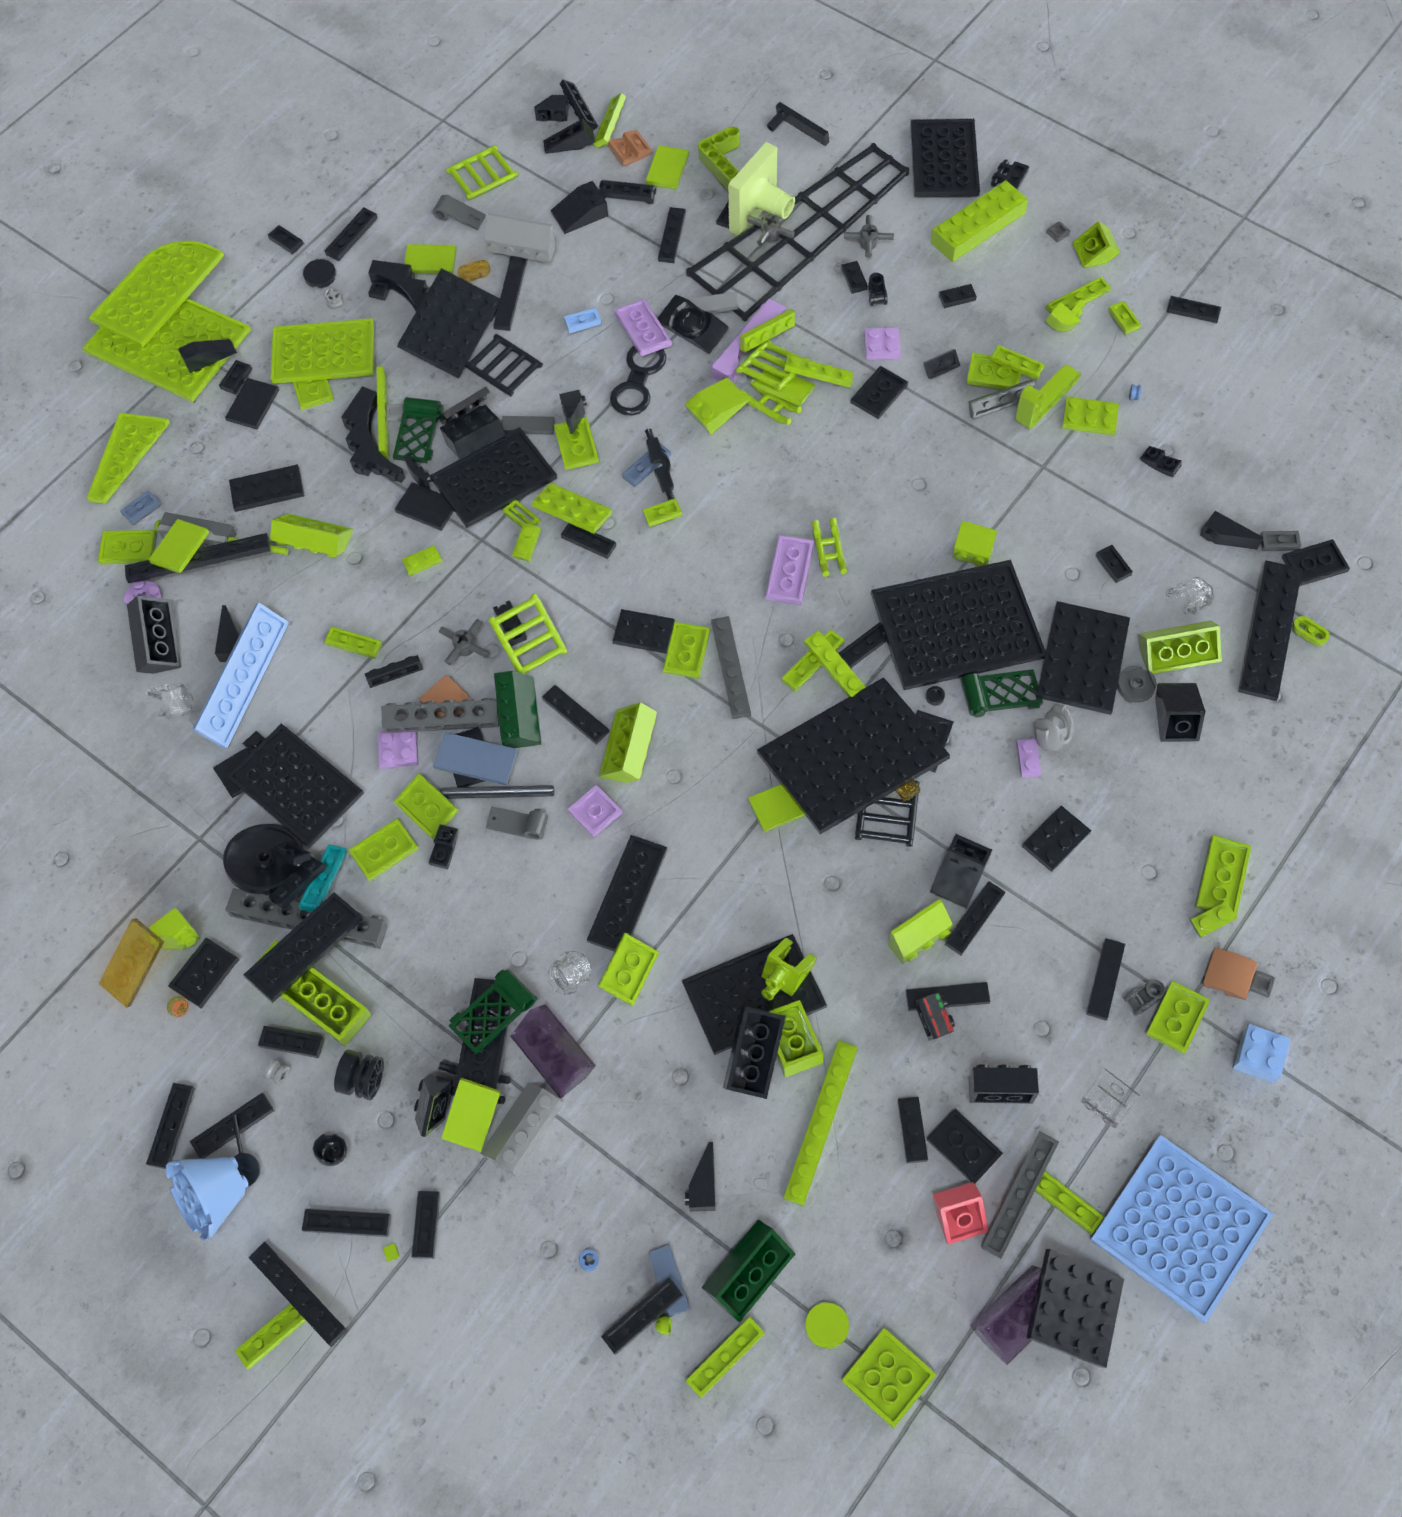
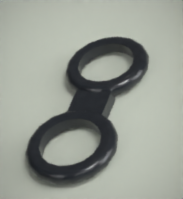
[610,346,666,416]

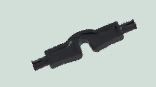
[645,429,675,501]

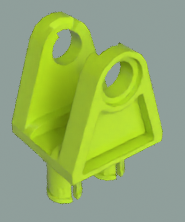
[761,938,817,1000]

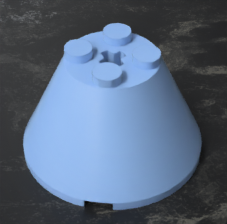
[166,1157,248,1241]

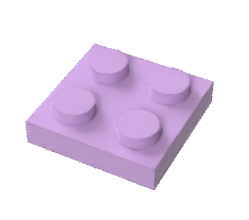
[864,327,901,360]
[378,732,418,769]
[567,785,623,838]

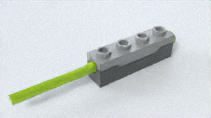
[154,512,288,555]

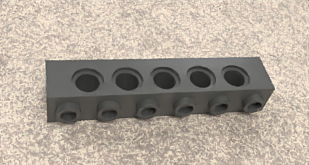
[381,698,498,733]

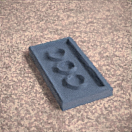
[433,732,518,786]

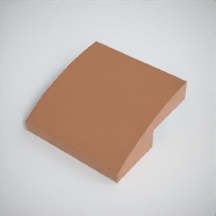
[608,130,652,166]
[419,675,471,718]
[1203,948,1258,1000]

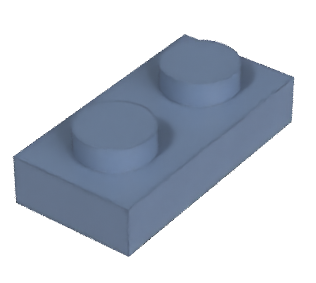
[120,490,161,525]

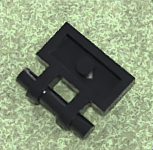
[991,159,1030,190]

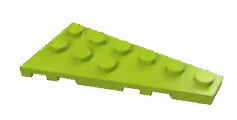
[86,413,170,504]

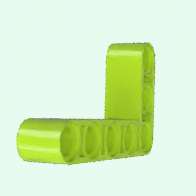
[698,126,740,190]
[1015,364,1081,429]

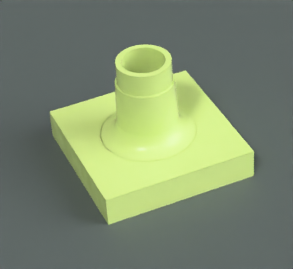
[728,142,795,236]

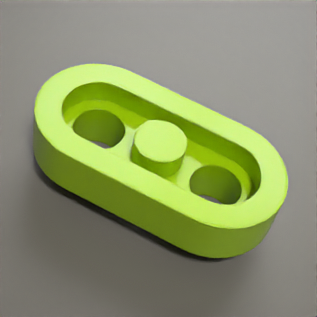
[1292,616,1330,646]

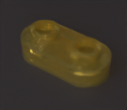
[458,260,491,282]

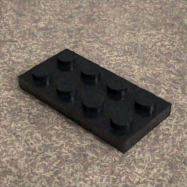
[229,464,305,512]

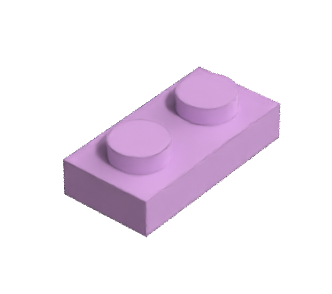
[1016,739,1041,778]

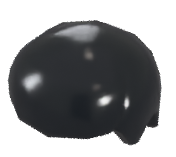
[312,1134,348,1166]

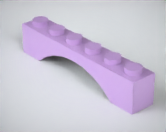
[711,299,786,382]

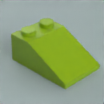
[684,377,750,435]
[768,1000,824,1078]

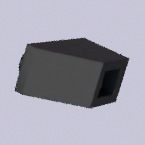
[534,95,569,121]

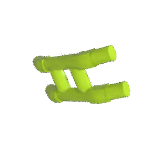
[742,379,802,425]
[812,518,848,577]

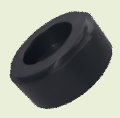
[926,686,945,706]

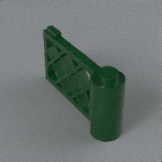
[393,397,444,464]
[961,669,1043,718]
[448,969,537,1055]

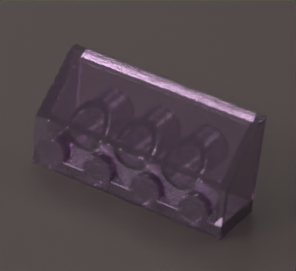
[510,1004,596,1098]
[969,1265,1041,1365]

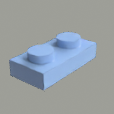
[564,308,601,333]

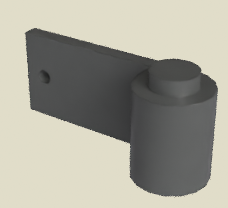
[433,195,486,230]
[486,806,548,840]

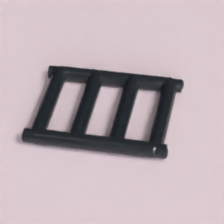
[465,334,543,397]
[855,780,920,847]

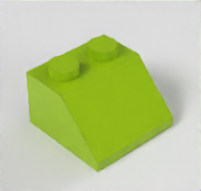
[1072,221,1121,268]
[952,520,998,566]
[142,907,201,950]

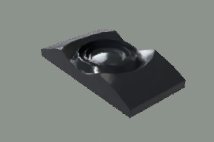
[657,295,729,354]

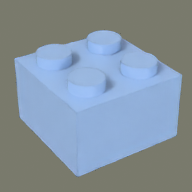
[1233,1024,1291,1083]

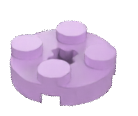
[123,580,162,605]

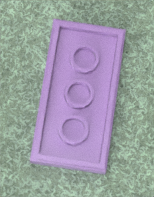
[614,299,672,357]
[765,535,814,605]

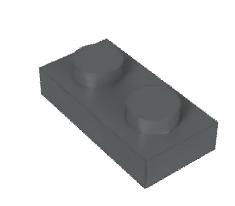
[1260,531,1301,551]

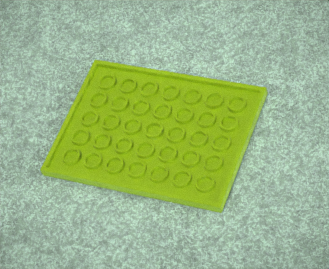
[82,298,251,403]

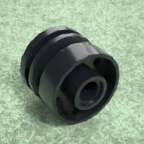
[334,1049,384,1100]

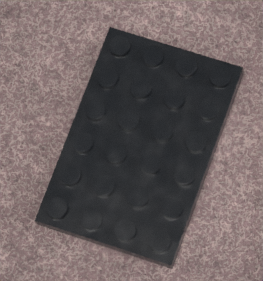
[910,119,980,197]
[397,268,501,379]
[430,427,557,528]
[1036,601,1130,715]
[226,723,364,848]
[682,934,827,1055]

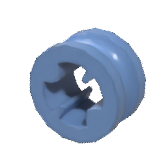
[1129,384,1141,400]
[579,1249,599,1271]

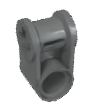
[1123,980,1165,1016]

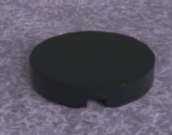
[303,259,337,288]

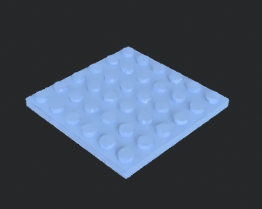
[1090,1135,1273,1323]

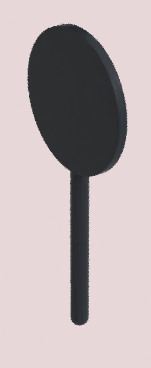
[232,1114,260,1187]

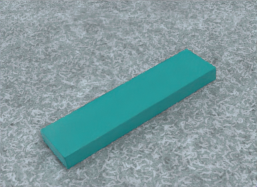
[298,844,347,912]

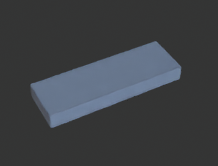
[622,444,671,488]
[649,1245,690,1317]

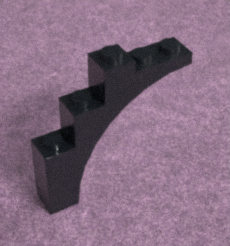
[368,260,429,312]
[341,386,405,483]

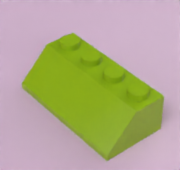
[270,513,353,557]
[1139,620,1222,674]
[598,702,657,783]

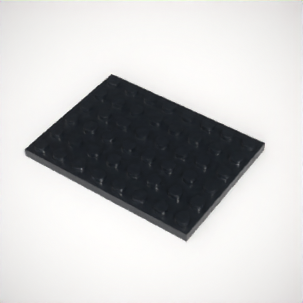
[870,560,1046,690]
[757,677,950,835]

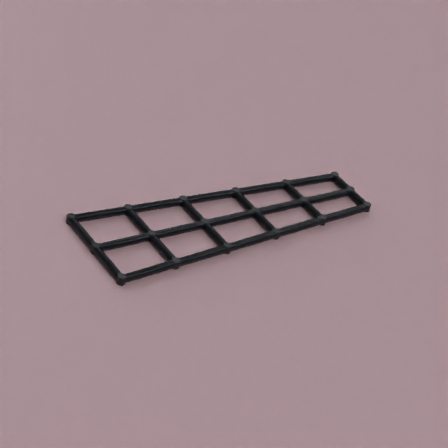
[686,143,909,322]

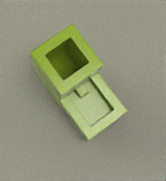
[1045,300,1086,332]

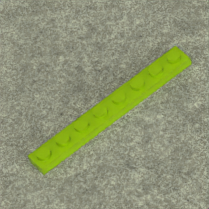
[783,1040,858,1207]

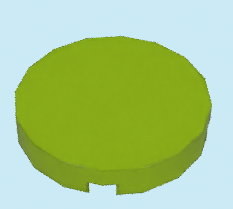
[805,1302,849,1349]

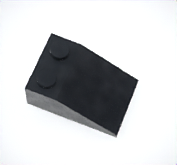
[551,181,608,234]
[414,1074,454,1137]

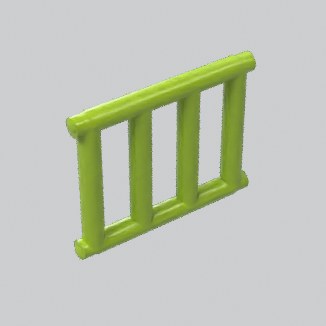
[445,145,519,201]
[736,340,809,392]
[488,593,568,674]

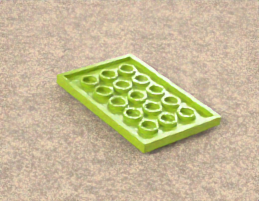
[271,318,374,384]

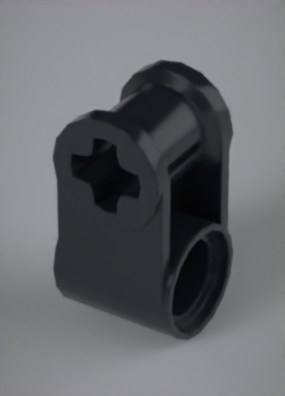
[868,272,888,306]

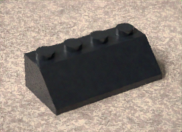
[127,596,181,674]
[723,1006,786,1099]

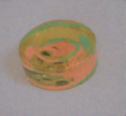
[167,996,189,1018]

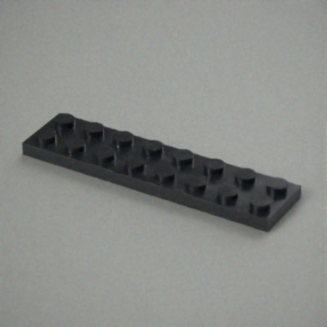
[1238,560,1303,701]

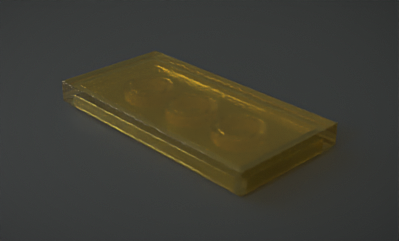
[99,918,164,1008]

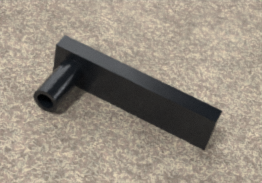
[767,102,830,147]

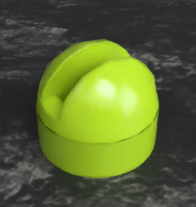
[655,1316,672,1335]

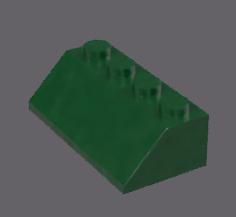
[494,671,542,748]
[702,1220,795,1323]

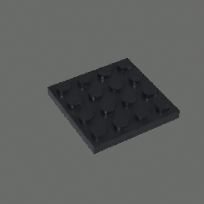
[1026,1249,1124,1368]

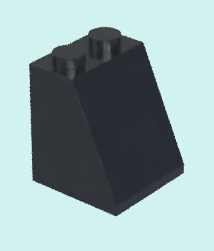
[1155,683,1206,742]

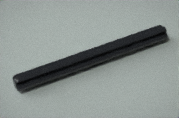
[440,785,555,799]

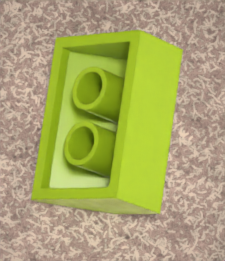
[888,899,953,964]

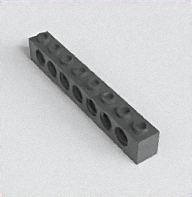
[225,888,388,949]

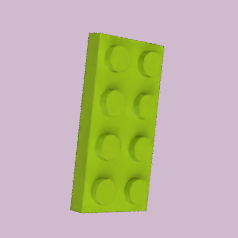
[532,483,612,534]

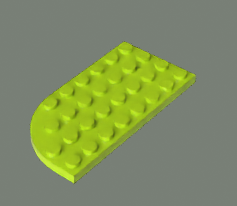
[88,241,224,348]

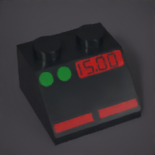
[914,992,955,1041]

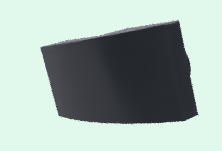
[1140,446,1182,477]
[404,455,431,489]
[428,824,459,870]

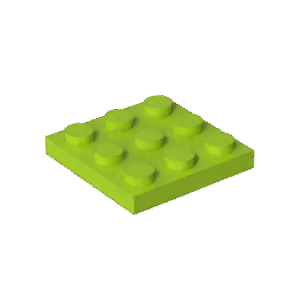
[841,1328,937,1429]

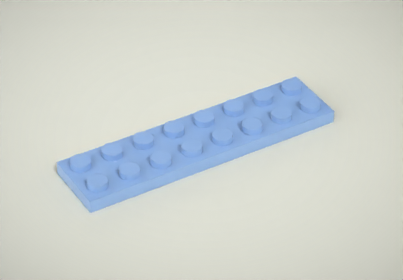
[192,603,289,749]

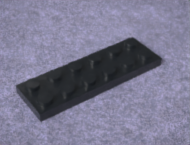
[587,835,668,951]
[243,892,363,1003]
[453,978,511,1097]

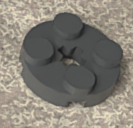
[1117,666,1157,703]

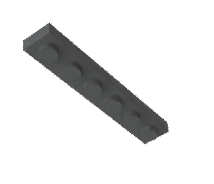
[711,616,751,719]
[981,1131,1059,1259]

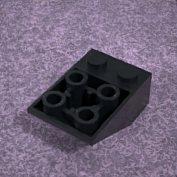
[930,834,992,909]

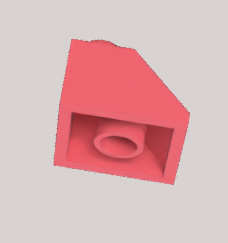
[933,1182,989,1244]

